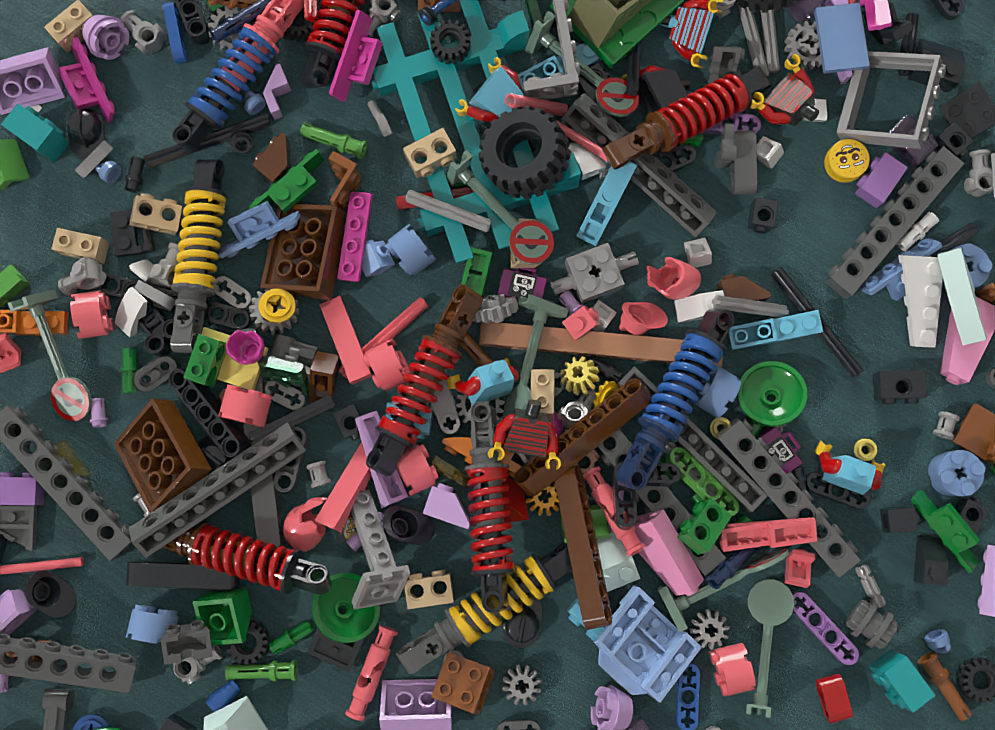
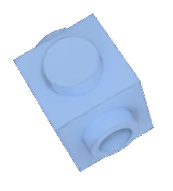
[362,240,395,277]

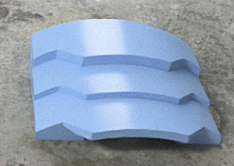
[594,585,702,703]

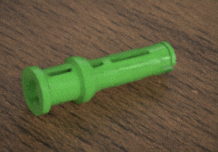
[300,122,368,160]
[225,660,298,682]

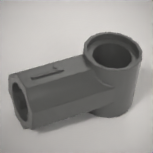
[270,334,319,366]
[42,688,73,730]

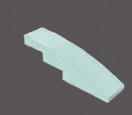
[938,248,987,345]

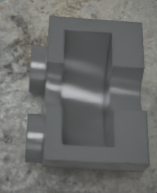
[708,45,744,84]
[160,620,213,665]

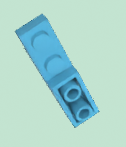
[518,42,601,90]
[576,161,638,246]
[729,310,823,350]

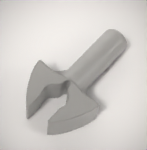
[368,100,392,137]

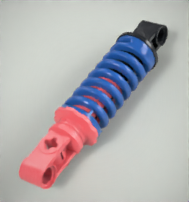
[172,0,304,152]

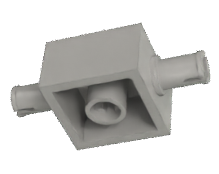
[550,243,639,304]

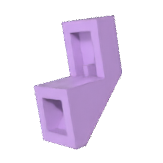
[263,64,291,120]

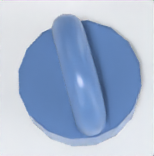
[244,91,266,115]
[95,161,121,184]
[924,629,951,653]

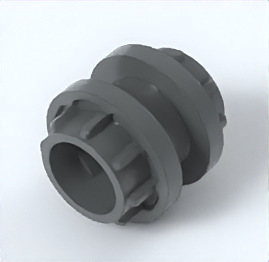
[846,600,898,649]

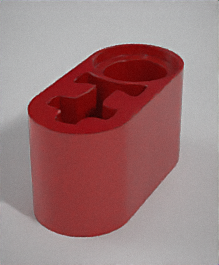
[816,674,853,724]

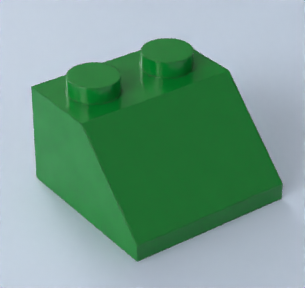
[193,588,252,646]

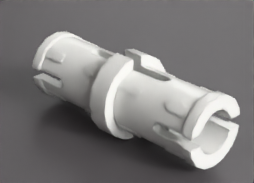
[896,212,939,251]

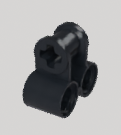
[138,307,174,357]

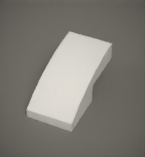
[115,287,147,337]

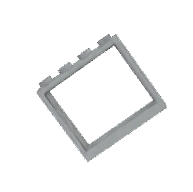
[836,51,946,149]

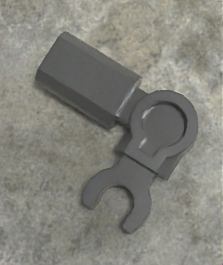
[714,124,737,169]

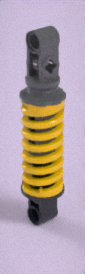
[170,159,228,353]
[396,542,572,674]

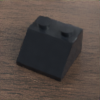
[908,38,965,93]

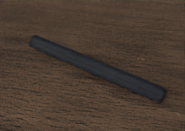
[144,113,271,168]
[772,267,863,377]

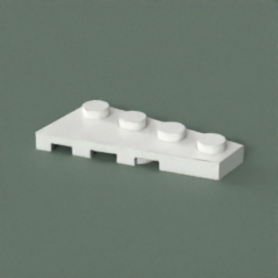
[898,255,943,347]

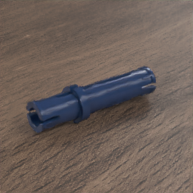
[210,0,270,43]
[707,547,760,589]

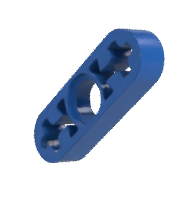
[163,1,188,64]
[676,662,700,730]

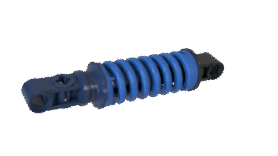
[616,309,734,490]

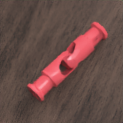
[583,466,646,557]
[345,625,398,721]

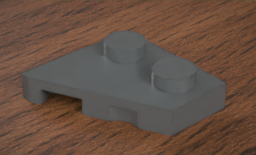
[0,505,38,550]

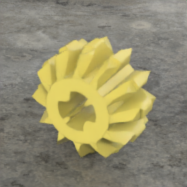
[561,356,599,396]

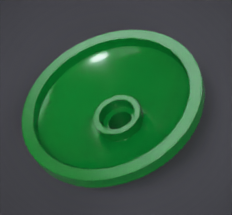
[737,361,807,427]
[312,573,380,643]

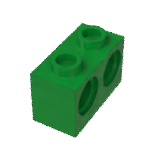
[461,247,493,297]
[183,334,227,387]
[677,498,732,555]

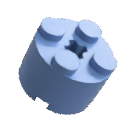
[385,224,437,276]
[942,243,993,289]
[693,365,741,418]
[928,450,985,496]
[126,605,179,644]

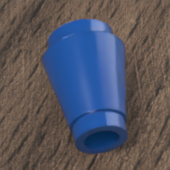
[206,679,241,712]

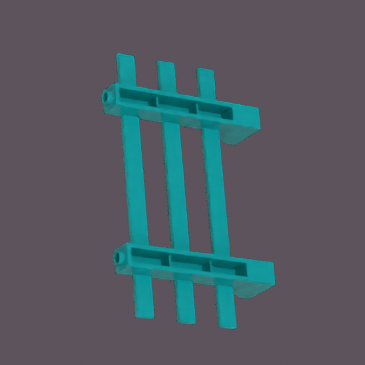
[371,0,581,264]

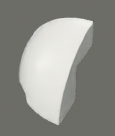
[569,142,611,180]

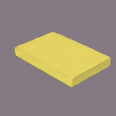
[201,327,269,390]

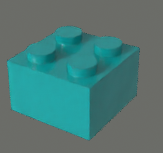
[1,103,69,163]
[869,650,936,713]

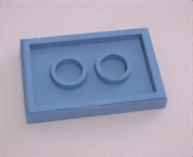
[814,3,870,74]

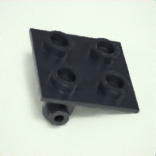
[939,82,995,138]

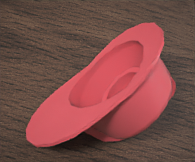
[619,302,668,336]

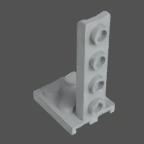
[523,0,580,103]
[351,489,410,610]

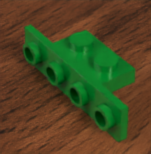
[249,149,324,213]
[911,489,980,573]

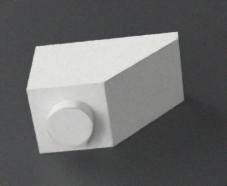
[674,290,724,323]

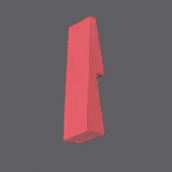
[319,296,373,385]
[315,442,372,532]
[718,517,817,552]

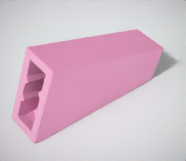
[940,297,995,385]
[630,509,704,596]

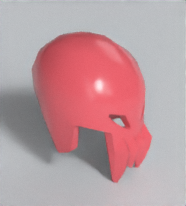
[647,257,701,300]
[283,497,327,552]

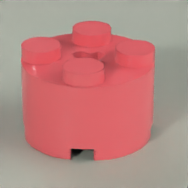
[70,290,114,339]
[363,339,411,391]
[219,385,272,427]
[397,443,439,496]
[709,643,756,696]

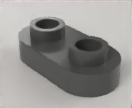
[134,354,177,391]

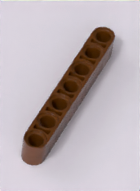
[514,379,651,497]
[555,465,612,630]

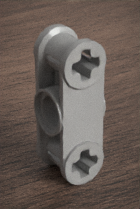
[431,380,461,435]

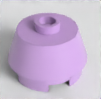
[82,15,129,60]
[591,685,633,730]

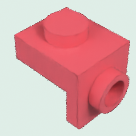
[562,306,600,340]
[0,333,21,373]
[785,549,815,588]

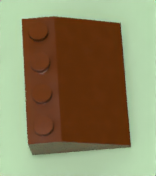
[260,204,347,300]
[114,398,212,513]

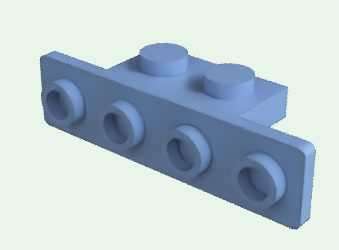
[218,201,300,259]
[859,238,942,301]

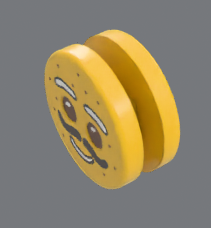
[824,139,870,183]

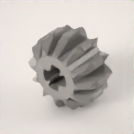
[689,609,730,650]
[502,664,541,705]

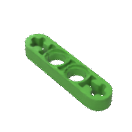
[666,447,739,516]

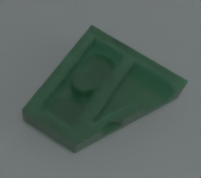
[257,356,310,397]

